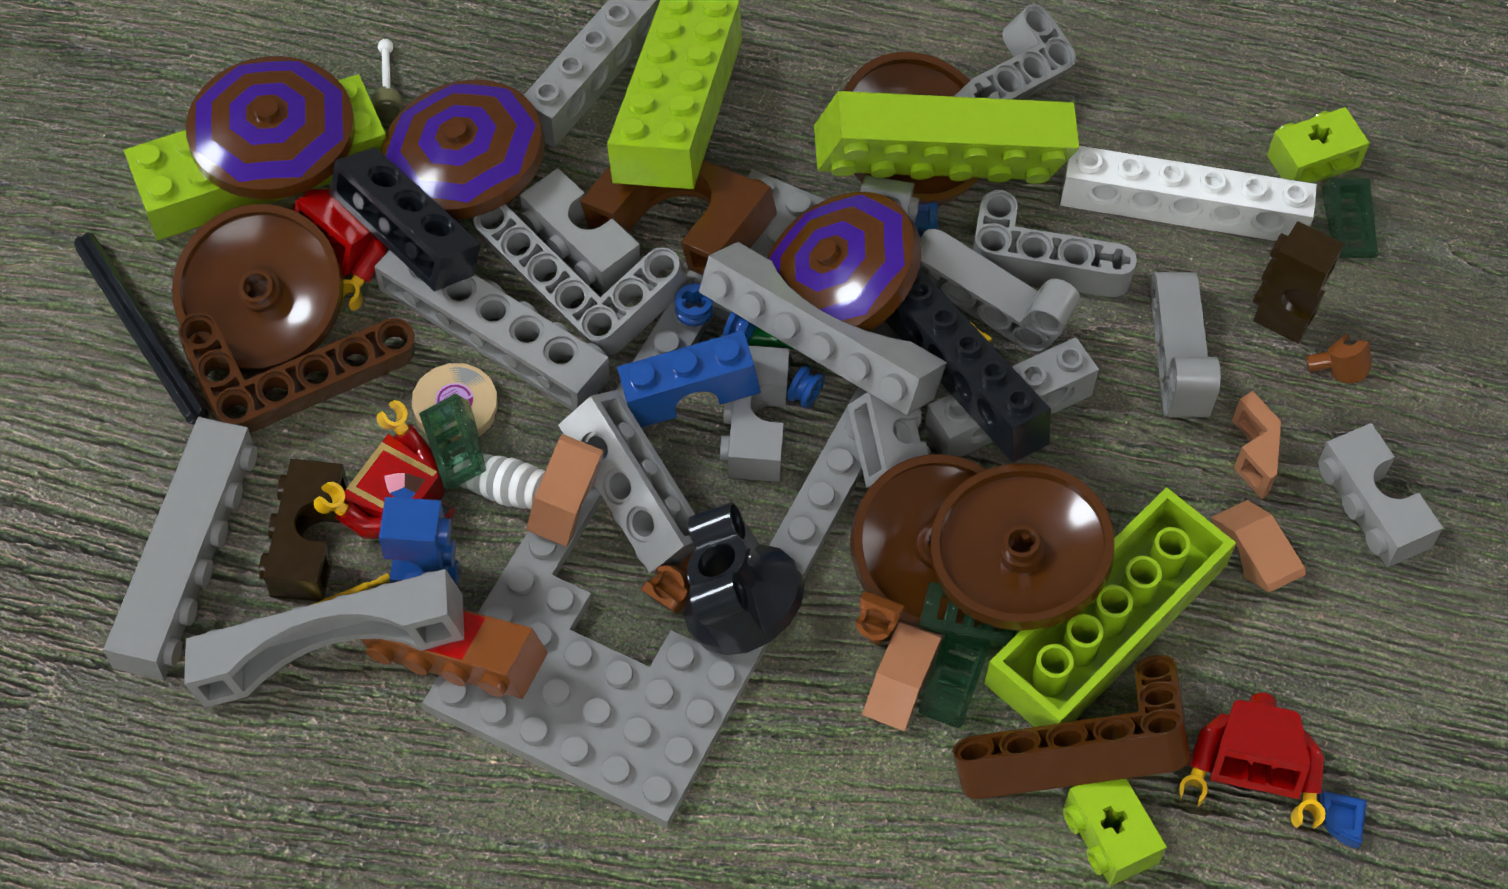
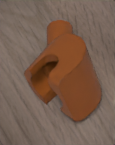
[1306,333,1372,384]
[640,553,693,614]
[856,590,906,645]

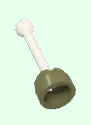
[371,39,403,122]

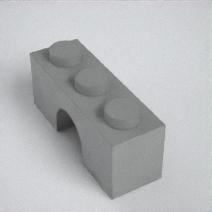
[520,168,640,295]
[720,346,789,482]
[1317,423,1443,568]

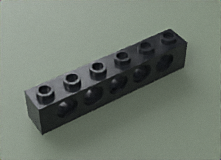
[885,268,1051,463]

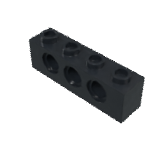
[329,147,481,292]

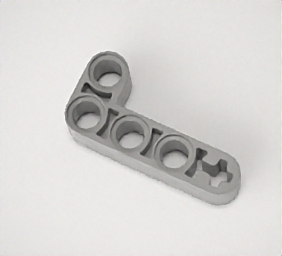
[953,4,1076,100]
[973,190,1137,297]
[919,229,1080,353]
[1150,272,1221,418]

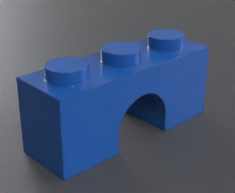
[617,330,761,428]
[379,497,460,586]

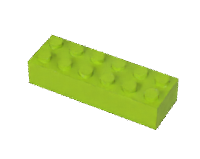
[607,0,742,189]
[123,74,386,241]
[814,91,1080,184]
[984,487,1236,727]

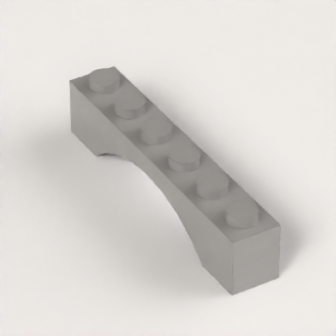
[699,242,947,415]
[184,569,465,708]

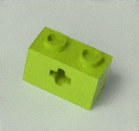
[1267,107,1370,183]
[1063,778,1167,887]

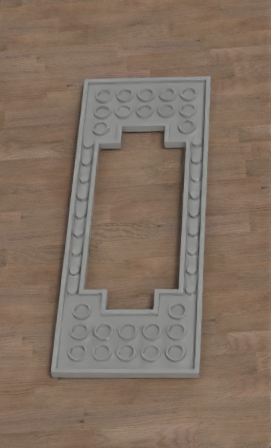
[422,169,902,829]

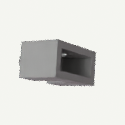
[847,392,931,488]

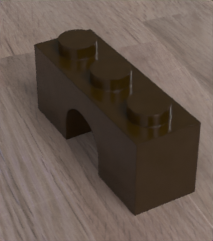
[1253,221,1344,344]
[259,458,348,602]

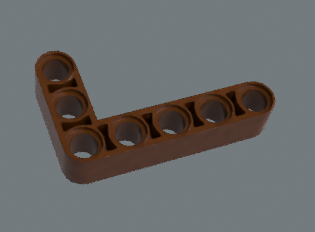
[178,312,415,433]
[952,655,1190,799]

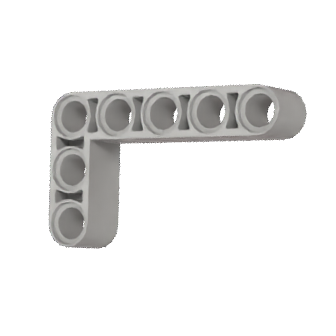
[473,204,688,356]

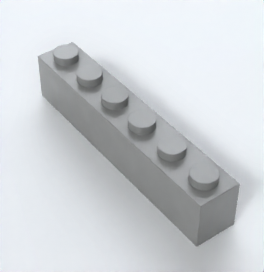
[103,417,258,681]

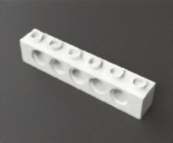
[1060,146,1317,241]

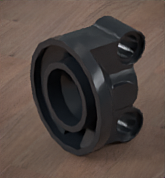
[684,502,805,656]

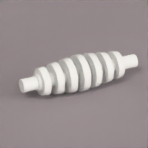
[439,452,583,510]

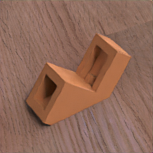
[1232,391,1281,499]
[526,434,604,547]
[1211,500,1306,593]
[862,620,943,731]

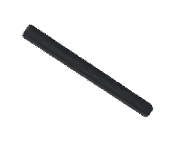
[74,233,208,424]

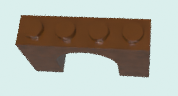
[580,160,777,275]

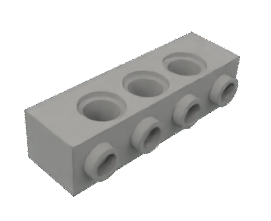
[924,337,1099,457]
[558,390,695,573]

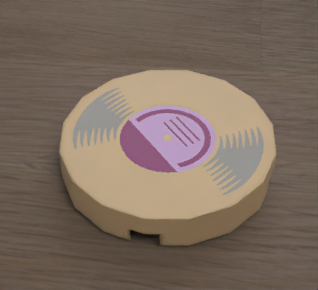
[412,363,498,444]

